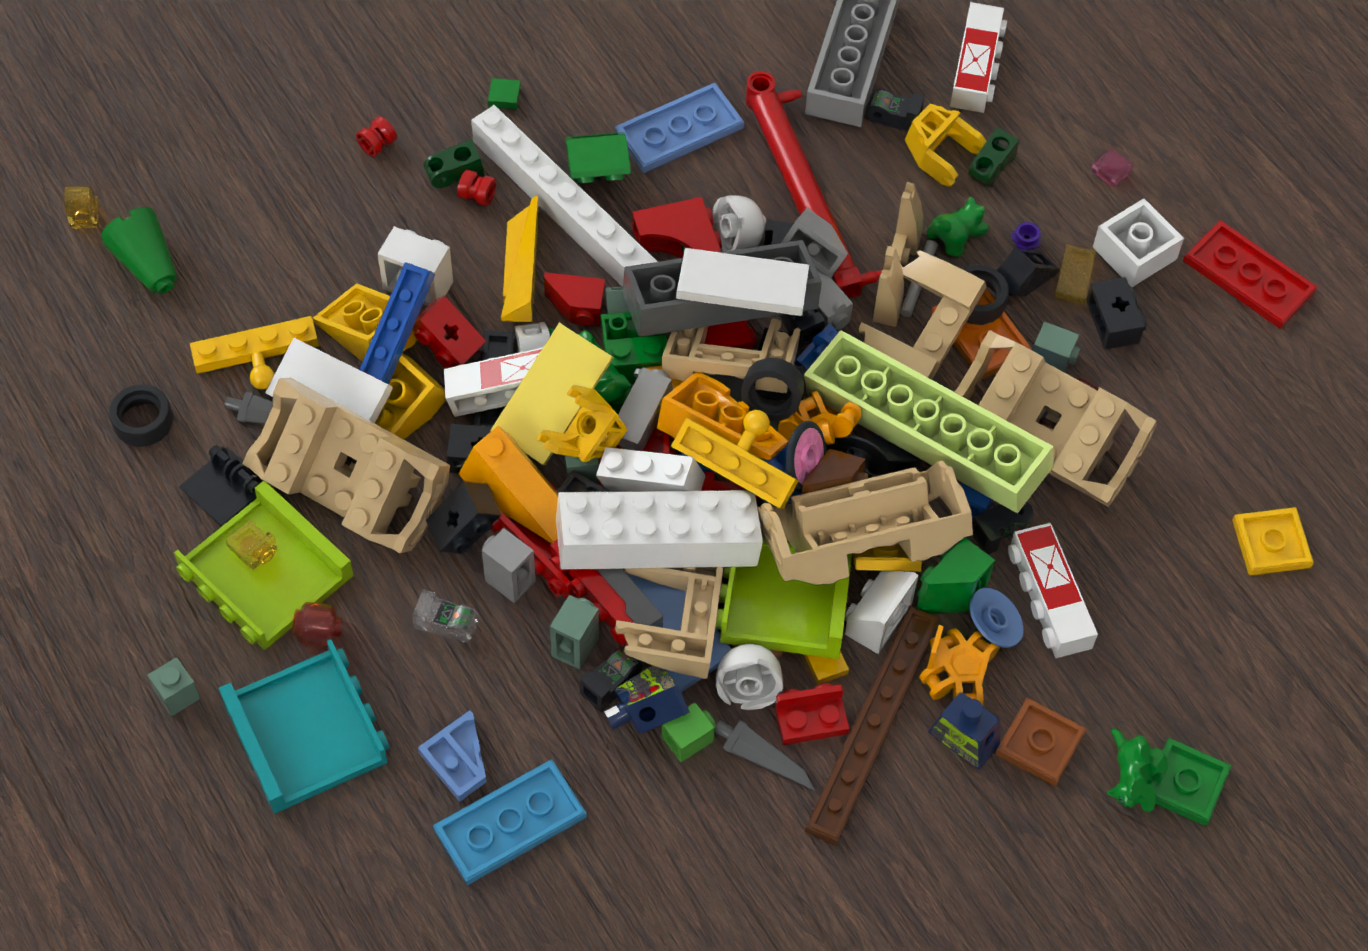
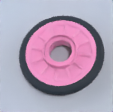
[786,421,826,493]

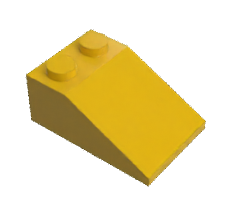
[312,283,417,362]
[375,353,446,440]

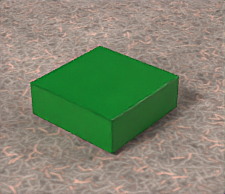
[488,78,521,109]

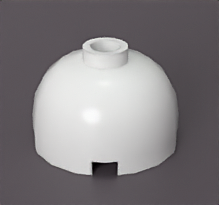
[712,195,766,252]
[716,644,783,710]

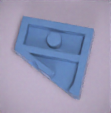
[418,710,487,802]

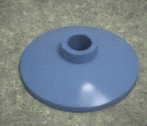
[970,588,1024,648]

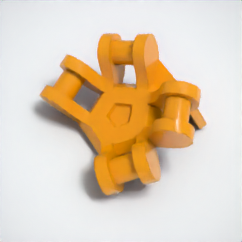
[778,391,862,445]
[919,625,1000,706]

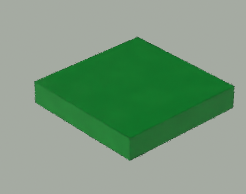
[1152,738,1232,826]

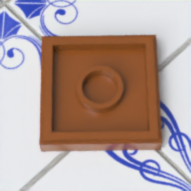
[995,697,1087,787]

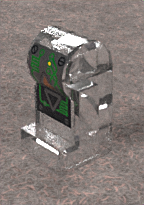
[412,589,480,642]

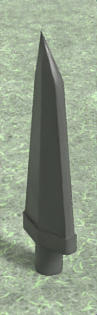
[225,391,273,425]
[714,720,815,791]

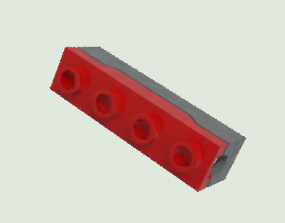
[549,539,663,646]

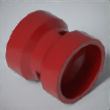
[356,116,397,157]
[457,169,497,207]

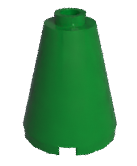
[101,207,177,294]

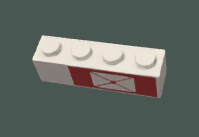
[950,2,1007,113]
[444,348,543,417]
[1008,523,1098,659]

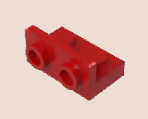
[775,683,849,745]

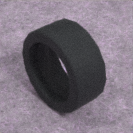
[962,265,1009,325]
[741,358,804,421]
[109,384,173,447]

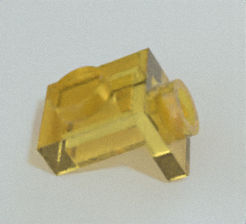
[226,520,278,570]

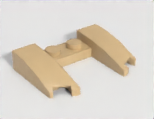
[873,182,923,327]
[859,250,987,380]
[662,318,800,393]
[615,567,723,679]

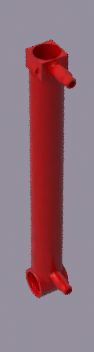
[745,71,882,298]

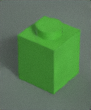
[661,703,716,763]

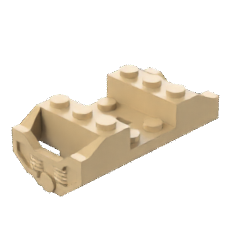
[954,330,1157,507]
[242,378,450,553]
[757,461,973,585]

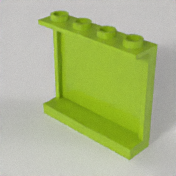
[174,480,354,650]
[715,541,852,659]

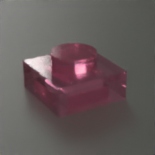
[1091,148,1134,187]

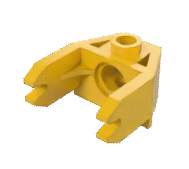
[905,104,987,187]
[536,385,628,463]

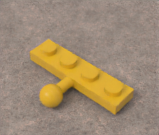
[190,316,319,390]
[671,410,799,509]

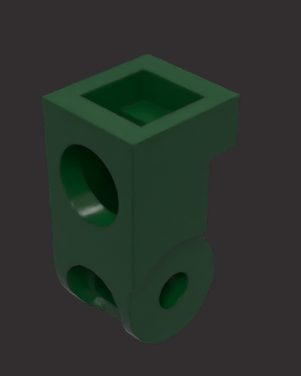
[968,127,1019,186]
[424,139,485,188]

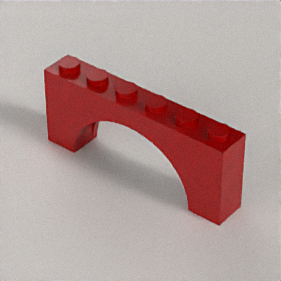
[632,197,756,350]

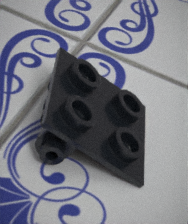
[179,445,264,526]

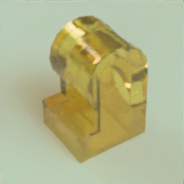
[64,186,99,228]

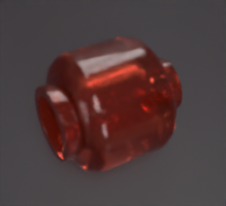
[292,602,342,647]

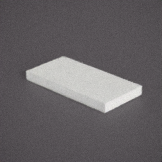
[676,248,809,316]
[265,338,393,424]

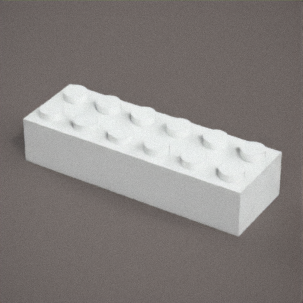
[556,490,763,570]

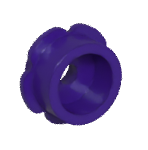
[1012,222,1041,249]

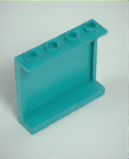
[218,639,390,814]

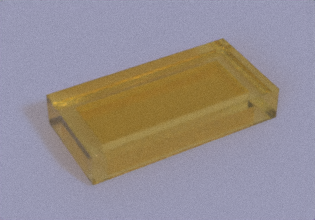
[1055,244,1096,304]

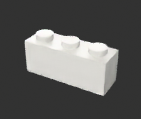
[596,447,705,492]

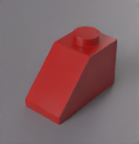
[544,272,605,326]

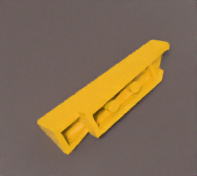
[501,196,539,322]

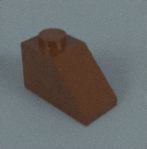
[802,449,868,494]

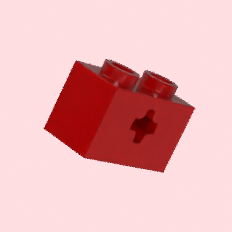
[412,296,486,368]

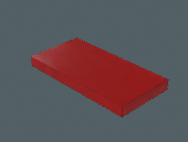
[1183,220,1318,329]

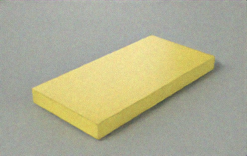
[490,323,614,465]

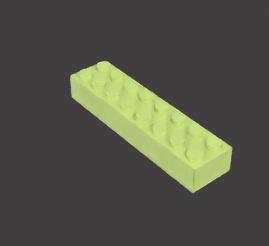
[804,330,1054,514]

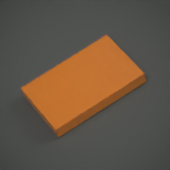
[931,288,1033,380]

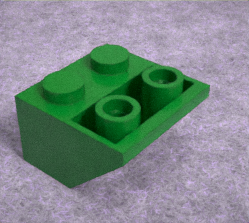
[565,132,631,183]
[601,312,667,384]
[917,537,995,614]

